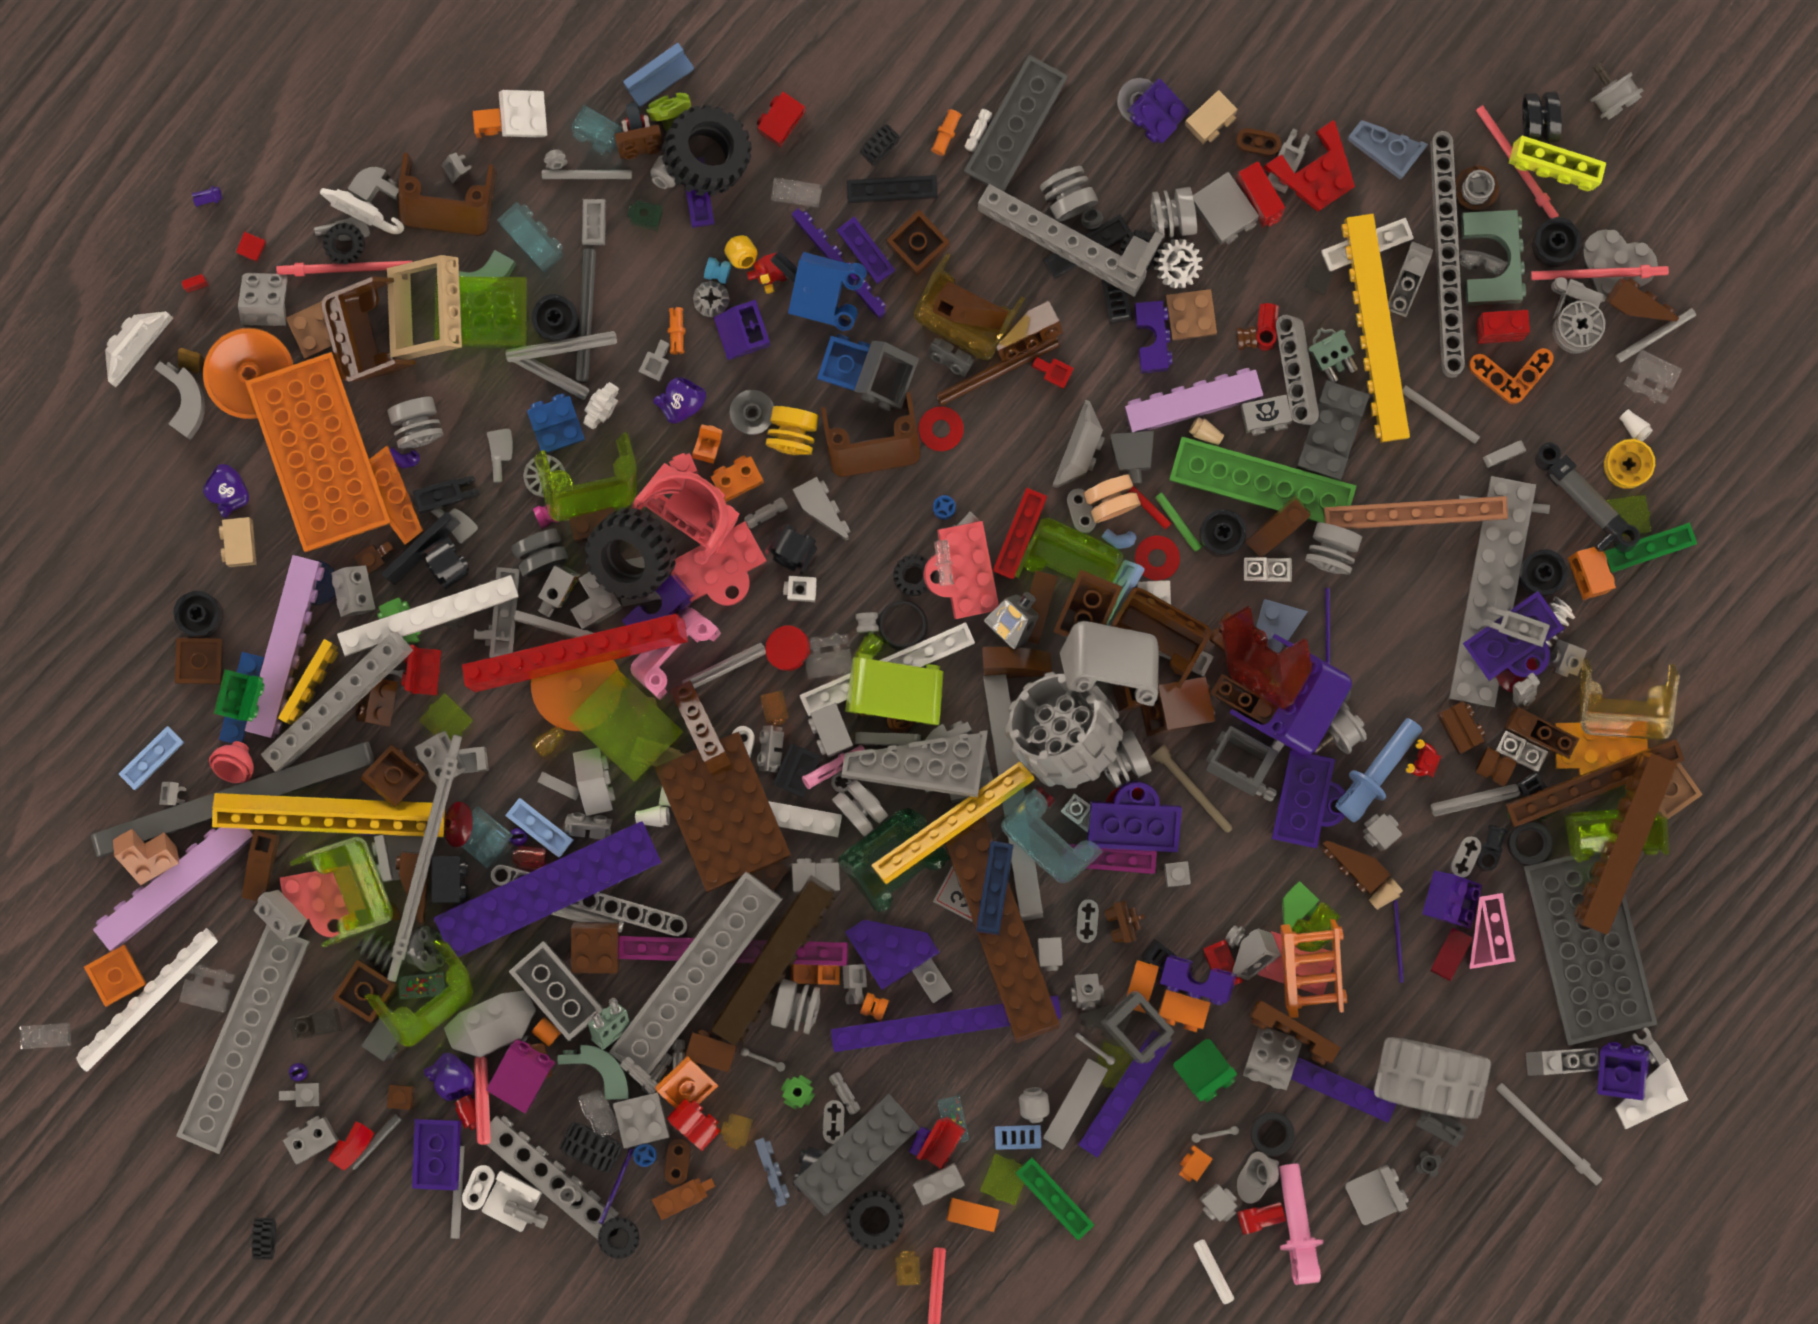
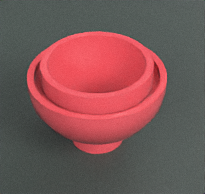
[209,741,254,783]

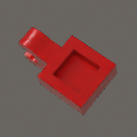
[1032,357,1074,389]

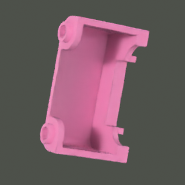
[631,607,721,700]

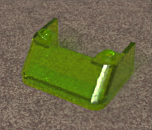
[534,432,637,521]
[1015,518,1124,582]
[1565,809,1669,863]
[290,837,393,947]
[365,940,473,1047]

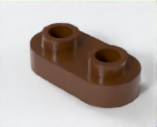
[1236,128,1281,157]
[665,1139,691,1185]

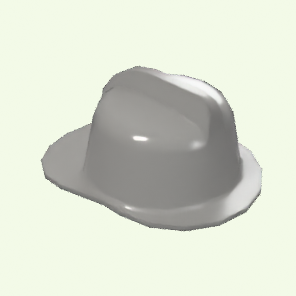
[1237,1152,1279,1203]

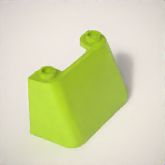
[845,654,944,725]

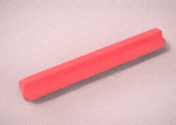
[474,1056,491,1145]
[928,1247,946,1324]

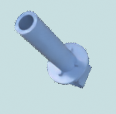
[1336,718,1423,822]

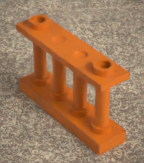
[1280,919,1347,1018]

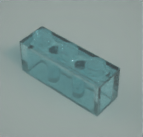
[497,202,564,273]

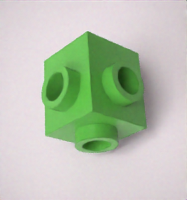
[781,1075,815,1109]

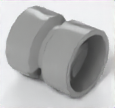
[1461,170,1495,205]

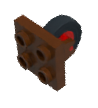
[614,103,663,159]

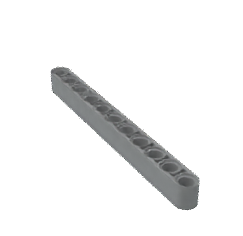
[1430,131,1465,378]
[983,674,1043,921]

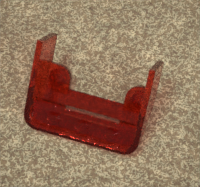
[1220,606,1312,709]

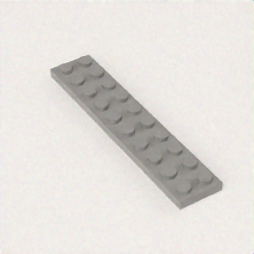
[1449,476,1536,708]
[609,872,783,1075]
[176,925,310,1154]

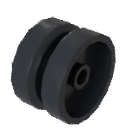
[1522,91,1562,142]

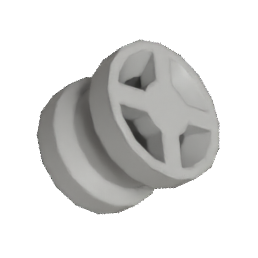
[855,612,879,633]

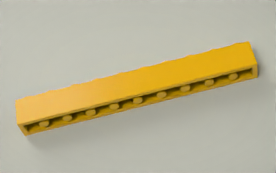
[1341,213,1410,443]
[212,793,445,837]

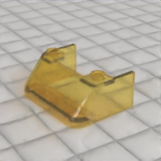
[914,253,1025,360]
[1579,658,1680,740]

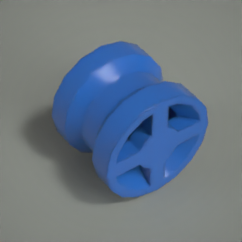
[933,495,956,520]
[633,1143,657,1167]

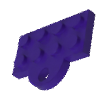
[1463,591,1565,681]
[1271,750,1346,849]
[1087,781,1182,852]

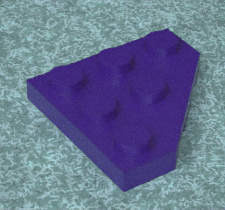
[845,920,940,990]

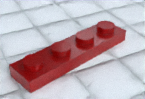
[992,488,1047,580]

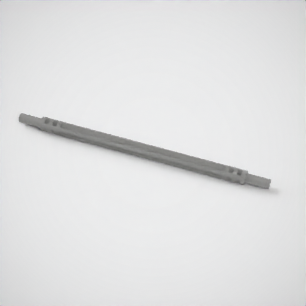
[387,735,462,982]

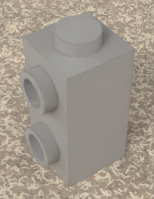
[254,890,307,941]

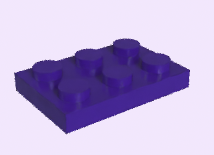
[412,1119,461,1190]

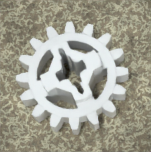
[1154,239,1202,288]
[583,382,619,429]

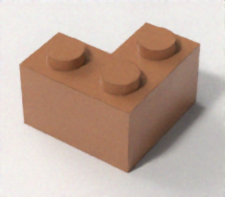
[113,829,179,885]

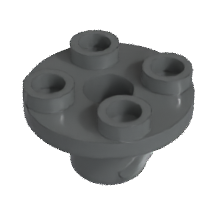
[405,926,444,972]

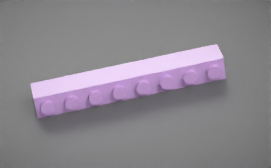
[245,555,324,739]
[93,828,254,951]

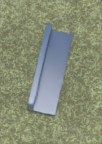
[623,43,694,107]

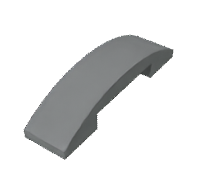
[1043,1058,1108,1149]

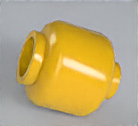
[724,235,758,269]

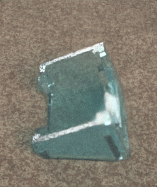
[1002,789,1103,883]

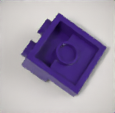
[1127,79,1190,143]
[1597,1042,1650,1101]

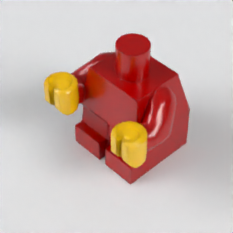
[747,252,787,294]
[1406,739,1442,778]

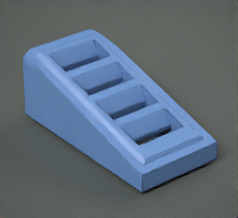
[995,1125,1041,1150]

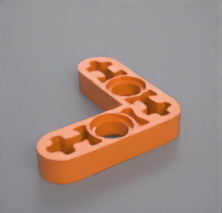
[1468,348,1554,404]

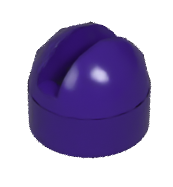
[509,828,528,846]
[289,1063,308,1082]

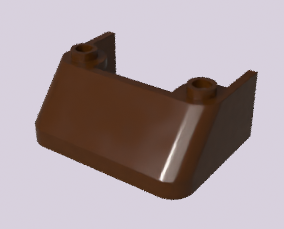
[399,153,497,236]
[322,277,416,382]
[821,392,921,477]
[1111,588,1212,689]

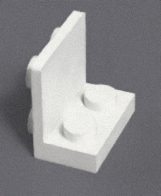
[482,1170,542,1232]

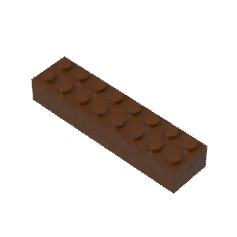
[1574,752,1677,935]

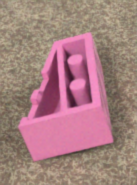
[1469,893,1516,969]

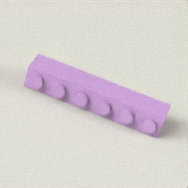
[1124,368,1263,433]

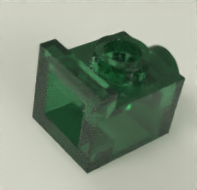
[628,200,663,232]

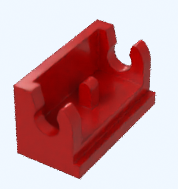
[1202,940,1243,986]

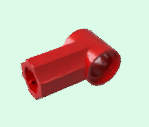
[1256,303,1279,351]
[1237,1202,1286,1235]

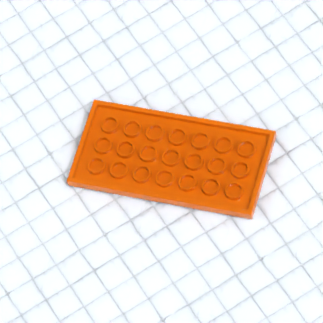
[245,352,391,553]

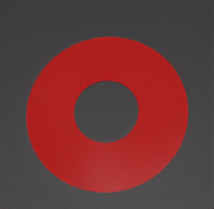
[919,407,964,451]
[1135,535,1180,580]

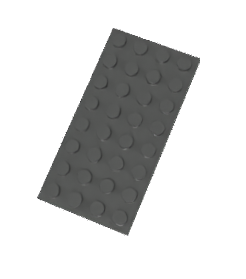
[1523,849,1657,1046]

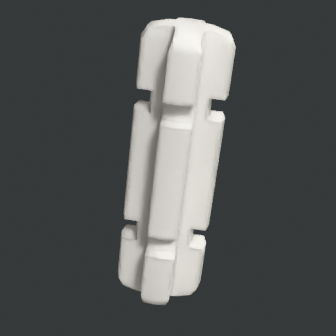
[965,109,992,152]

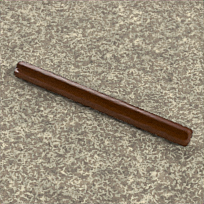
[936,338,1059,405]

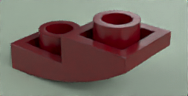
[1430,928,1473,982]

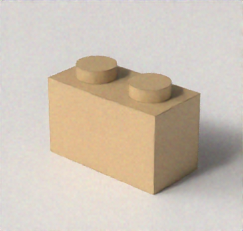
[1185,90,1237,144]
[219,517,257,567]

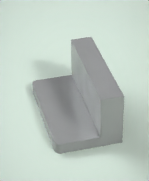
[1118,232,1164,277]

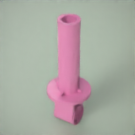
[1279,1164,1324,1285]

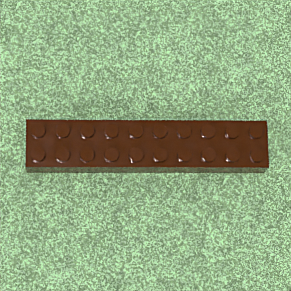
[944,816,1060,1043]

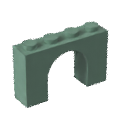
[1460,210,1526,306]

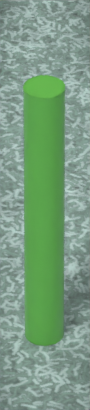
[1155,493,1202,552]

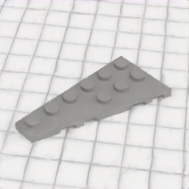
[841,730,988,798]

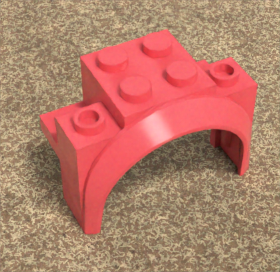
[631,463,739,562]

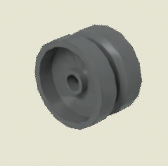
[511,528,569,577]

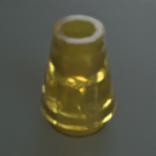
[532,725,566,758]

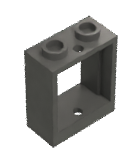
[854,341,919,411]
[1206,726,1278,797]
[1100,991,1175,1064]

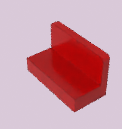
[916,1117,966,1169]

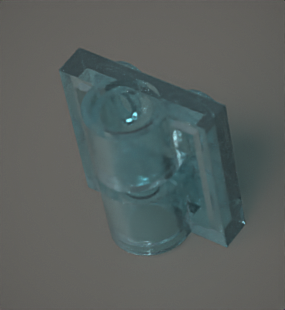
[461,806,513,869]

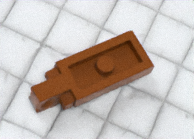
[652,1178,716,1220]

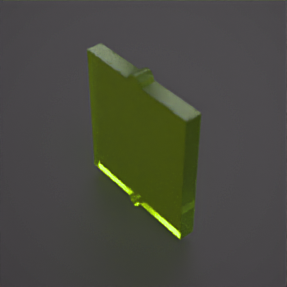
[1606,495,1651,536]
[419,693,473,741]
[1096,1042,1133,1088]
[980,1154,1024,1206]

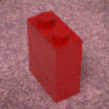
[1235,161,1285,227]
[1476,310,1530,344]

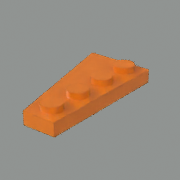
[369,446,424,545]

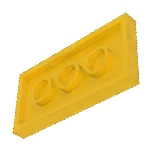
[278,639,338,725]

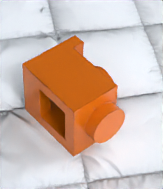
[473,108,502,138]
[1179,1145,1212,1182]

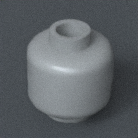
[650,155,676,189]
[1019,1087,1050,1123]

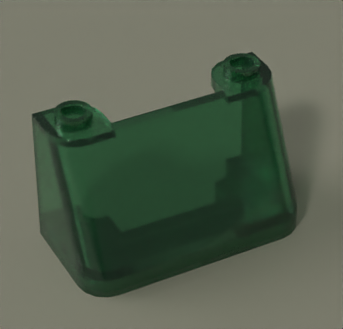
[838,808,950,913]

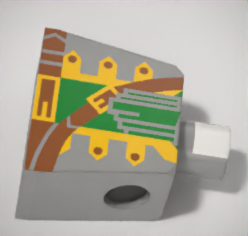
[538,564,581,617]

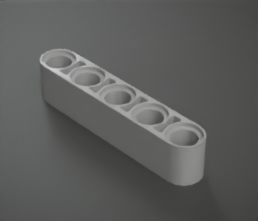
[1276,315,1319,425]

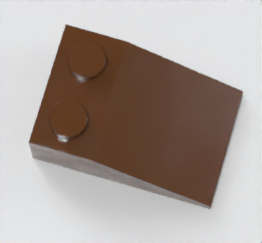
[1053,569,1123,637]

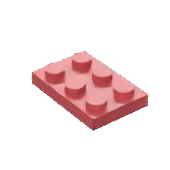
[1257,931,1333,995]

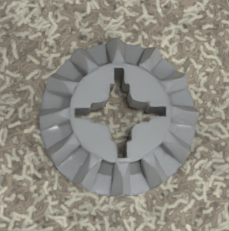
[693,281,729,317]

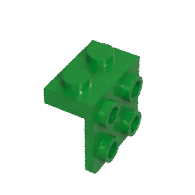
[214,670,265,722]
[1173,1039,1237,1103]

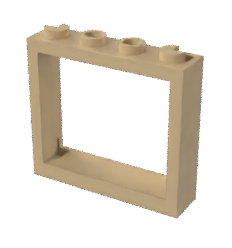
[387,255,462,360]

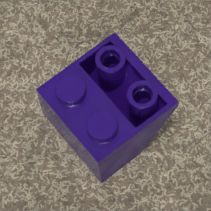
[714,300,771,361]
[1422,870,1482,929]

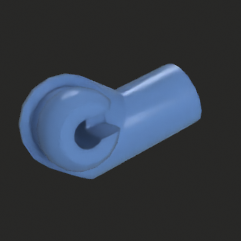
[1101,529,1136,549]

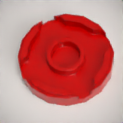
[765,626,810,671]

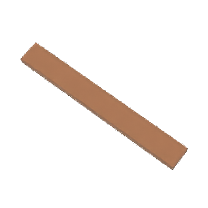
[1324,496,1508,529]

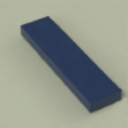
[976,841,1014,935]

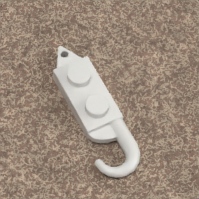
[320,188,404,234]

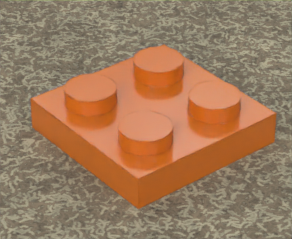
[84,945,147,1007]
[654,1056,718,1108]

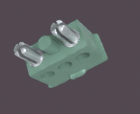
[1308,328,1358,382]
[588,998,631,1049]

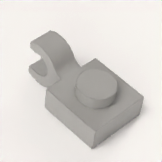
[639,340,670,382]
[843,964,867,1005]
[1632,1027,1668,1066]
[279,1083,320,1107]

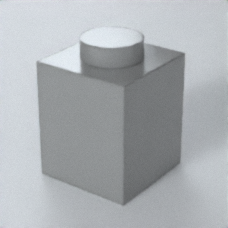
[1164,861,1191,888]

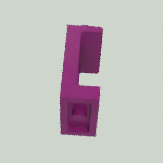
[486,1039,555,1113]

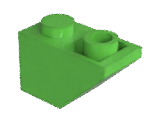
[1282,881,1319,932]

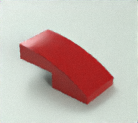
[328,1122,375,1170]

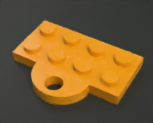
[1554,721,1648,775]

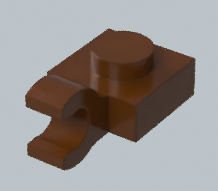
[354,541,395,575]

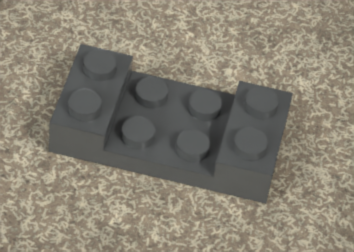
[1296,380,1369,481]

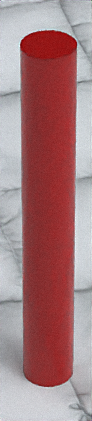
[1127,485,1172,530]

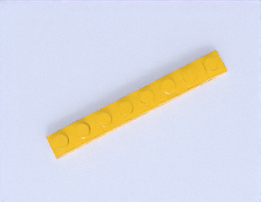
[872,761,1034,884]

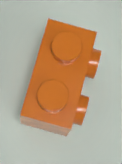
[711,456,764,503]
[1568,547,1616,600]
[1158,990,1210,1032]

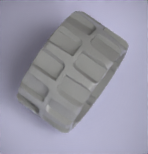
[1005,672,1123,789]
[1374,1037,1491,1118]

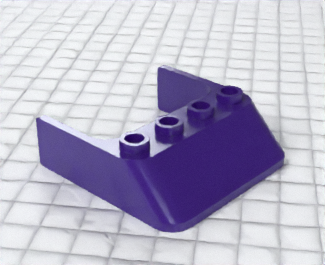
[1230,633,1352,755]

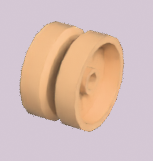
[1083,474,1141,523]

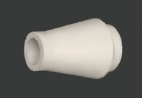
[1619,409,1653,441]
[635,805,670,827]

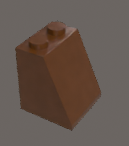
[1141,677,1215,737]

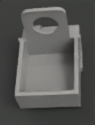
[1551,277,1604,318]

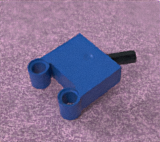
[771,252,867,331]

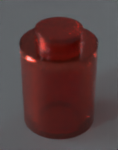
[513,845,547,870]

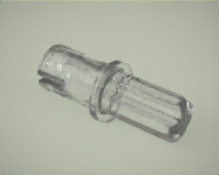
[934,540,954,586]

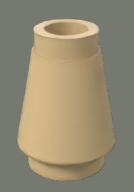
[1189,417,1224,446]
[1369,877,1403,910]

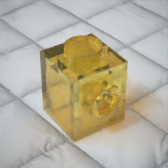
[720,1113,754,1149]
[896,1251,920,1286]

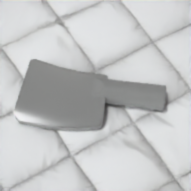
[314,217,370,241]
[487,429,513,483]
[430,508,478,544]

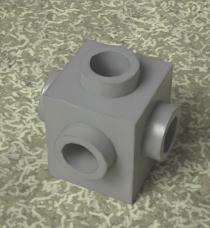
[1548,639,1587,677]
[1070,973,1104,1011]

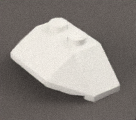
[105,312,173,387]

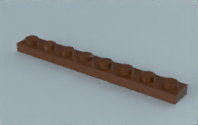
[1505,738,1685,827]

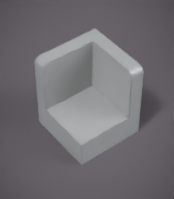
[458,747,489,774]

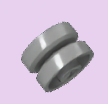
[832,780,888,837]

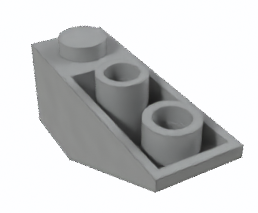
[1388,242,1433,317]
[793,477,851,540]
[1526,1048,1599,1076]

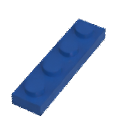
[219,652,264,743]

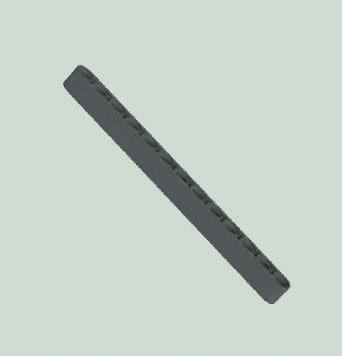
[90,742,375,857]

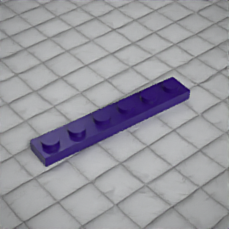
[792,208,886,320]
[1078,1029,1172,1158]
[1291,1057,1397,1123]

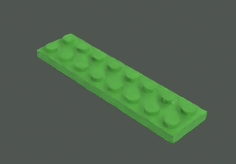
[1169,437,1356,523]

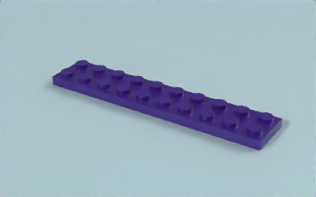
[434,821,662,959]

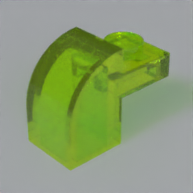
[1292,902,1341,952]

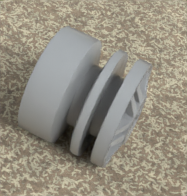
[1040,166,1098,222]
[1150,187,1197,239]
[1553,301,1605,354]
[387,397,444,448]
[1305,523,1362,575]
[1103,729,1151,788]
[771,979,821,1034]

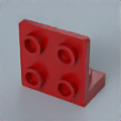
[402,645,442,696]

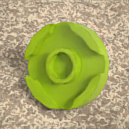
[646,93,691,132]

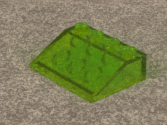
[435,276,528,348]
[568,669,683,782]

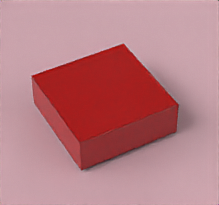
[236,232,266,262]
[182,274,209,293]

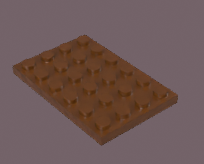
[655,731,791,893]

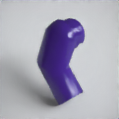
[390,447,420,468]

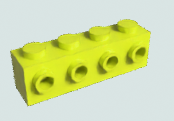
[1509,136,1606,191]

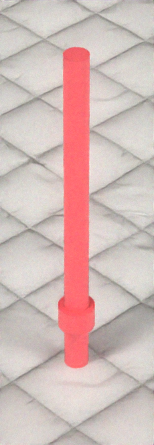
[1476,105,1559,219]
[277,261,413,276]
[1531,265,1669,280]

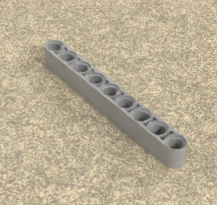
[491,865,688,936]

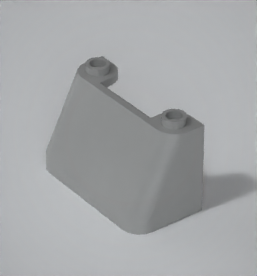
[1060,621,1159,706]

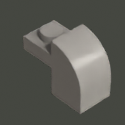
[348,167,399,203]

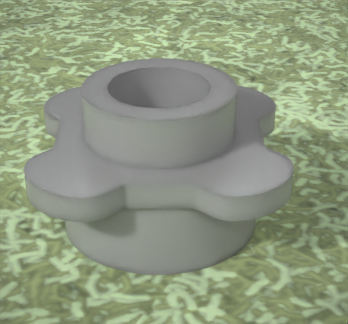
[544,150,568,170]
[1225,926,1246,949]
[554,1181,582,1209]

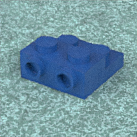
[817,334,870,391]
[527,394,586,455]

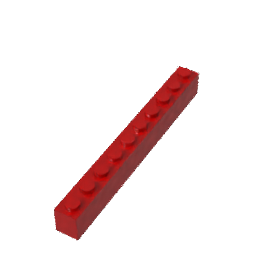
[462,614,688,692]

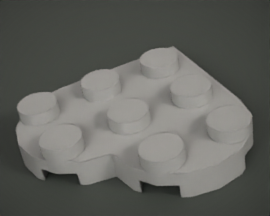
[1582,230,1658,302]

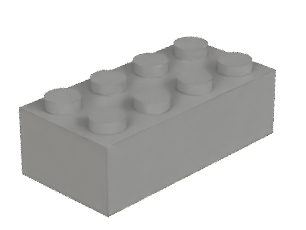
[509,941,604,1041]

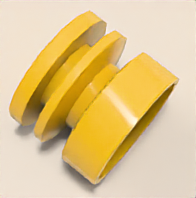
[766,406,819,455]
[1603,439,1655,489]

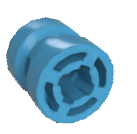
[704,257,731,284]

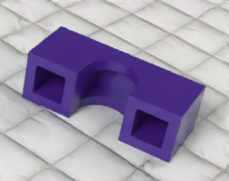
[1134,301,1172,374]
[622,575,694,625]
[1160,955,1237,1005]

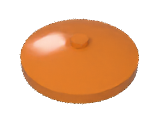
[203,328,294,419]
[531,660,622,732]

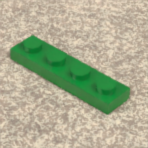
[1604,523,1697,573]
[1015,1157,1094,1241]

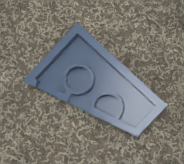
[1347,120,1428,180]
[1245,599,1308,671]
[755,1138,790,1207]

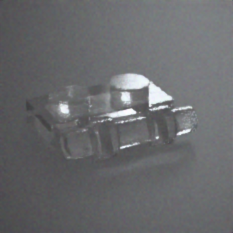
[1624,349,1682,404]
[805,633,852,679]
[179,964,235,1013]

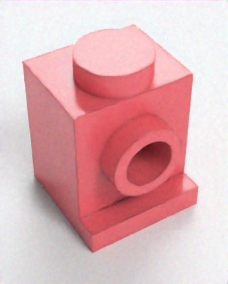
[669,453,699,474]

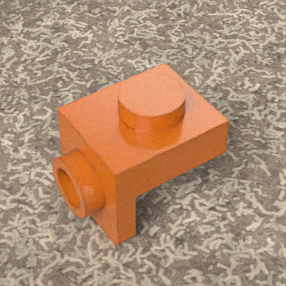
[692,424,723,464]

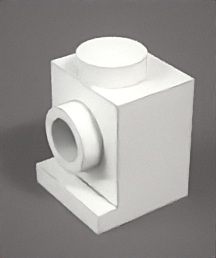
[783,576,817,602]

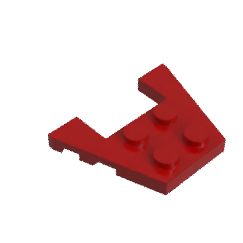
[1264,120,1355,212]

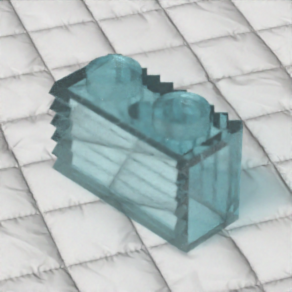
[570,105,623,154]

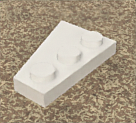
[1615,1058,1688,1129]

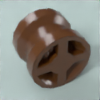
[1236,326,1257,350]

